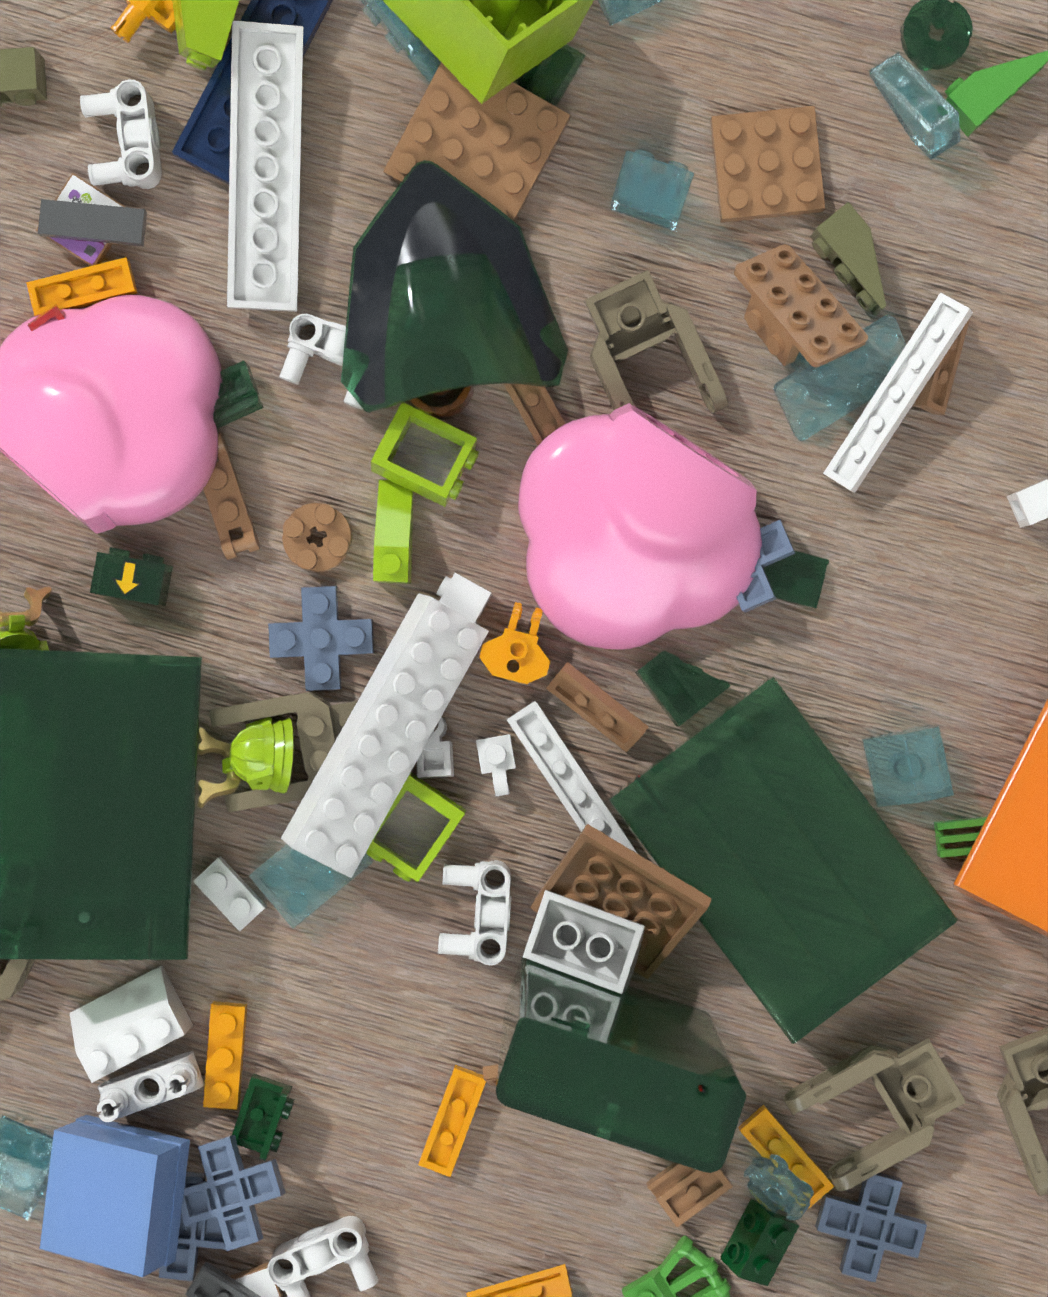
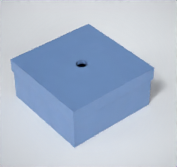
[40,1115,190,1277]

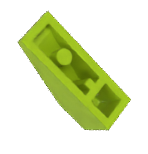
[373,480,413,584]

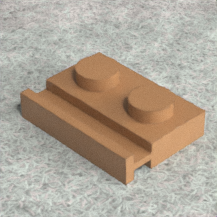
[646,1142,733,1227]

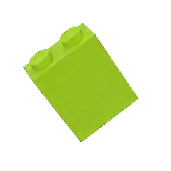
[172,0,239,71]

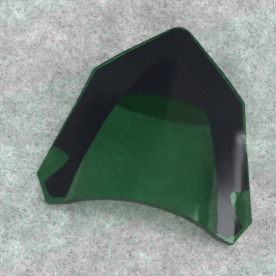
[341,160,568,413]

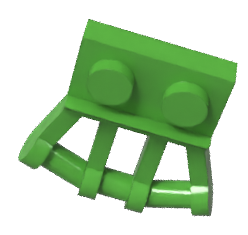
[622,1235,731,1297]

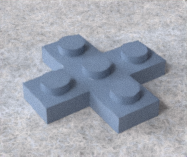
[736,520,795,613]
[268,586,374,691]
[181,1134,286,1251]
[159,1172,226,1281]
[815,1173,927,1282]

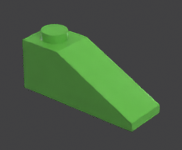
[940,50,1048,137]

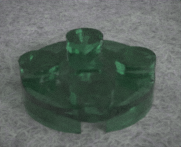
[900,0,973,71]

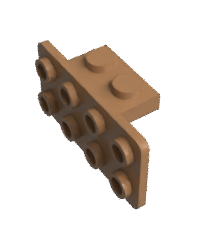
[734,244,868,367]

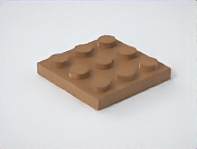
[710,106,825,223]

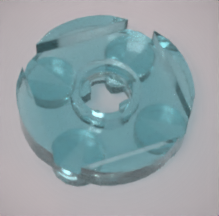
[744,1154,814,1220]

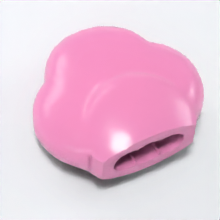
[0,295,224,534]
[518,403,762,650]

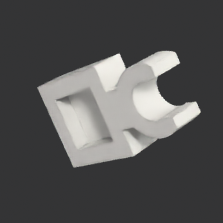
[417,717,454,780]

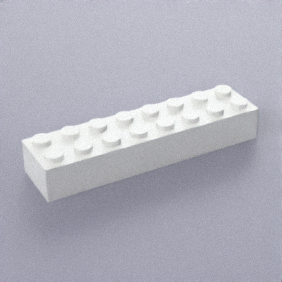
[281,593,489,878]

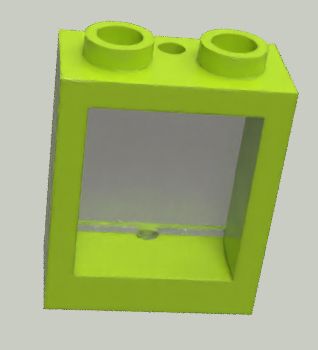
[371,402,479,507]
[366,772,467,882]

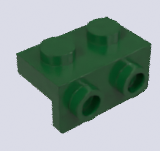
[232,1073,295,1161]
[721,1199,800,1286]

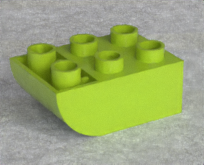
[383,0,594,104]

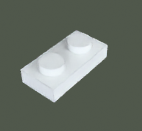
[193,856,267,931]

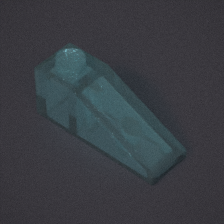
[869,53,960,160]

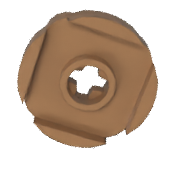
[282,503,353,572]

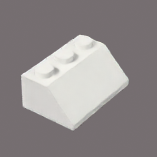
[523,890,645,994]
[70,965,193,1083]

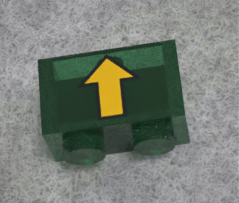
[90,547,173,606]

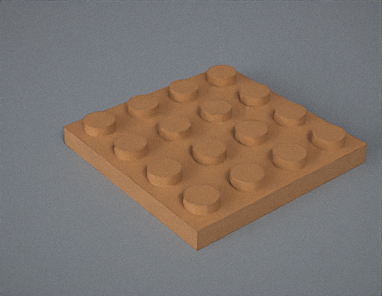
[383,62,571,224]
[530,824,712,979]

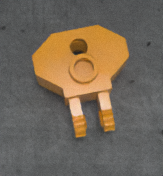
[479,602,550,684]

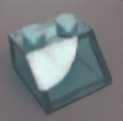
[862,725,954,807]

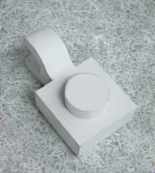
[476,734,516,796]

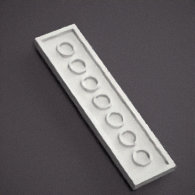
[227,20,303,312]

